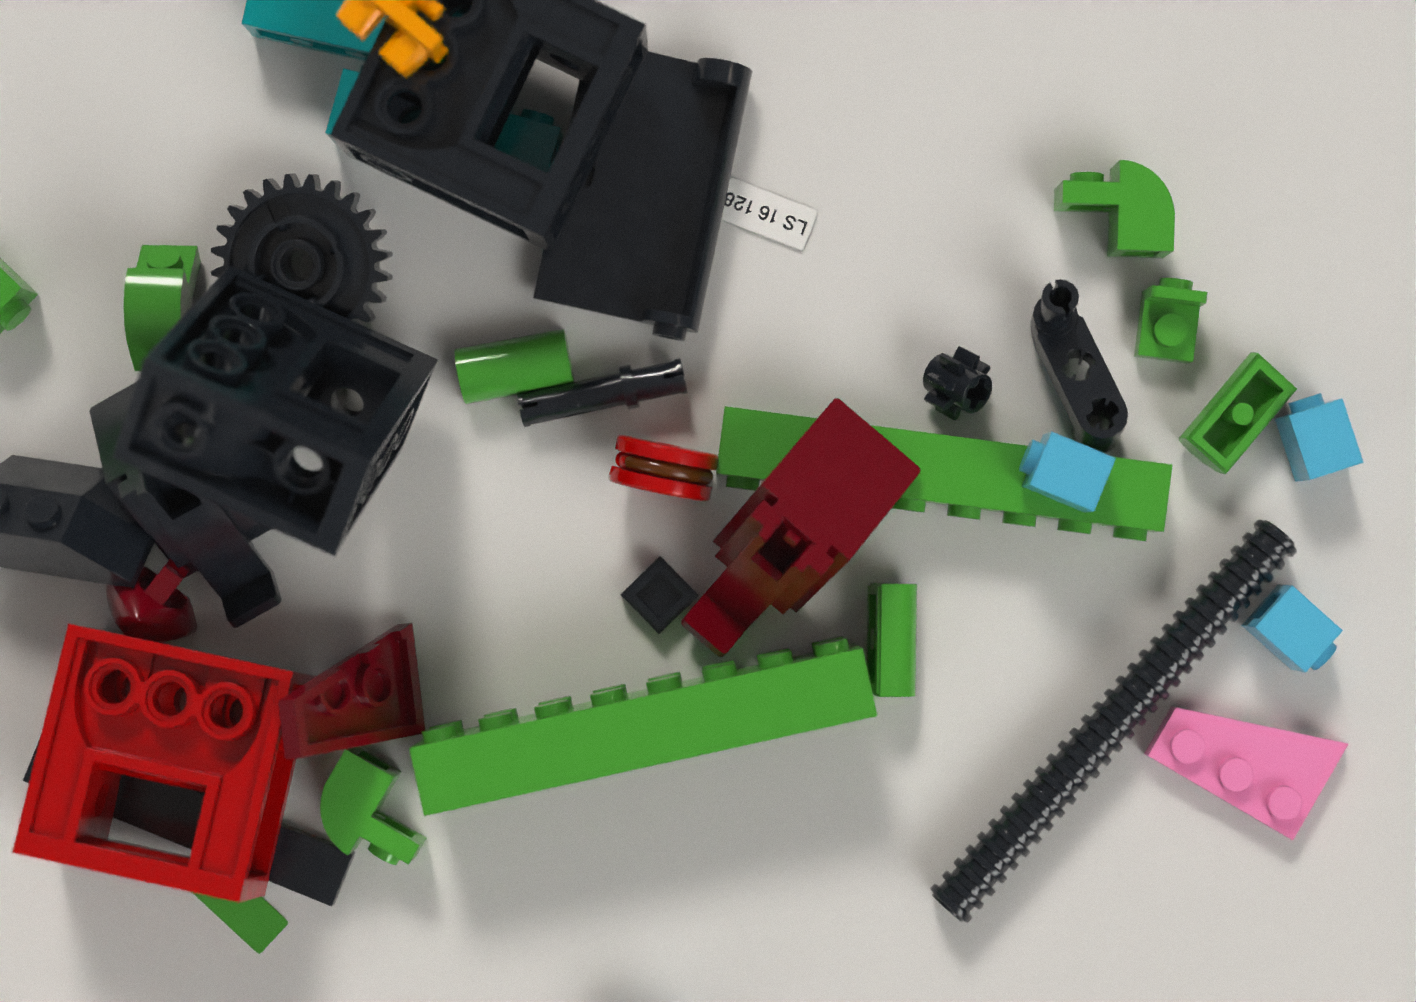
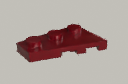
[278,623,426,759]

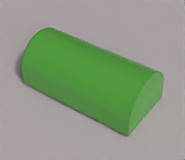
[454,329,575,404]
[1179,352,1297,474]
[867,583,917,697]

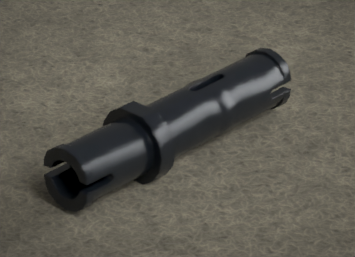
[517,358,688,427]

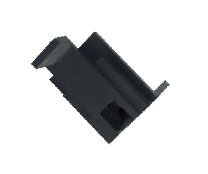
[90,382,282,628]

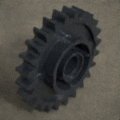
[211,173,393,323]

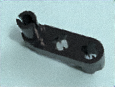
[1030,279,1128,453]

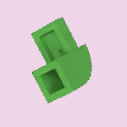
[1054,160,1175,258]
[124,245,201,371]
[320,747,427,865]

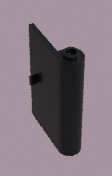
[533,51,752,341]

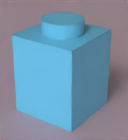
[1275,393,1364,482]
[1019,432,1116,512]
[1241,584,1343,673]

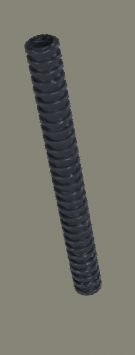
[930,519,1297,923]

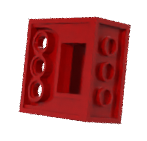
[12,623,316,903]

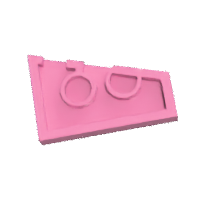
[1144,706,1348,840]

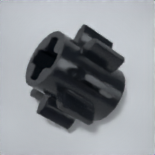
[923,346,992,421]

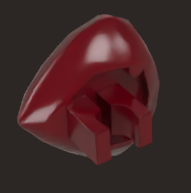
[106,559,197,642]

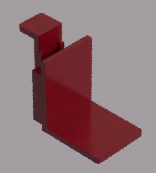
[681,398,921,657]

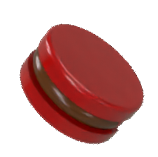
[609,435,718,501]

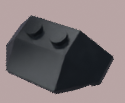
[0,455,154,588]

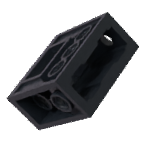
[330,0,648,253]
[113,265,438,556]

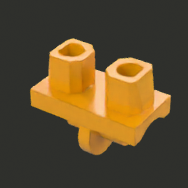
[336,0,448,78]

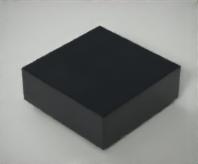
[620,556,699,634]

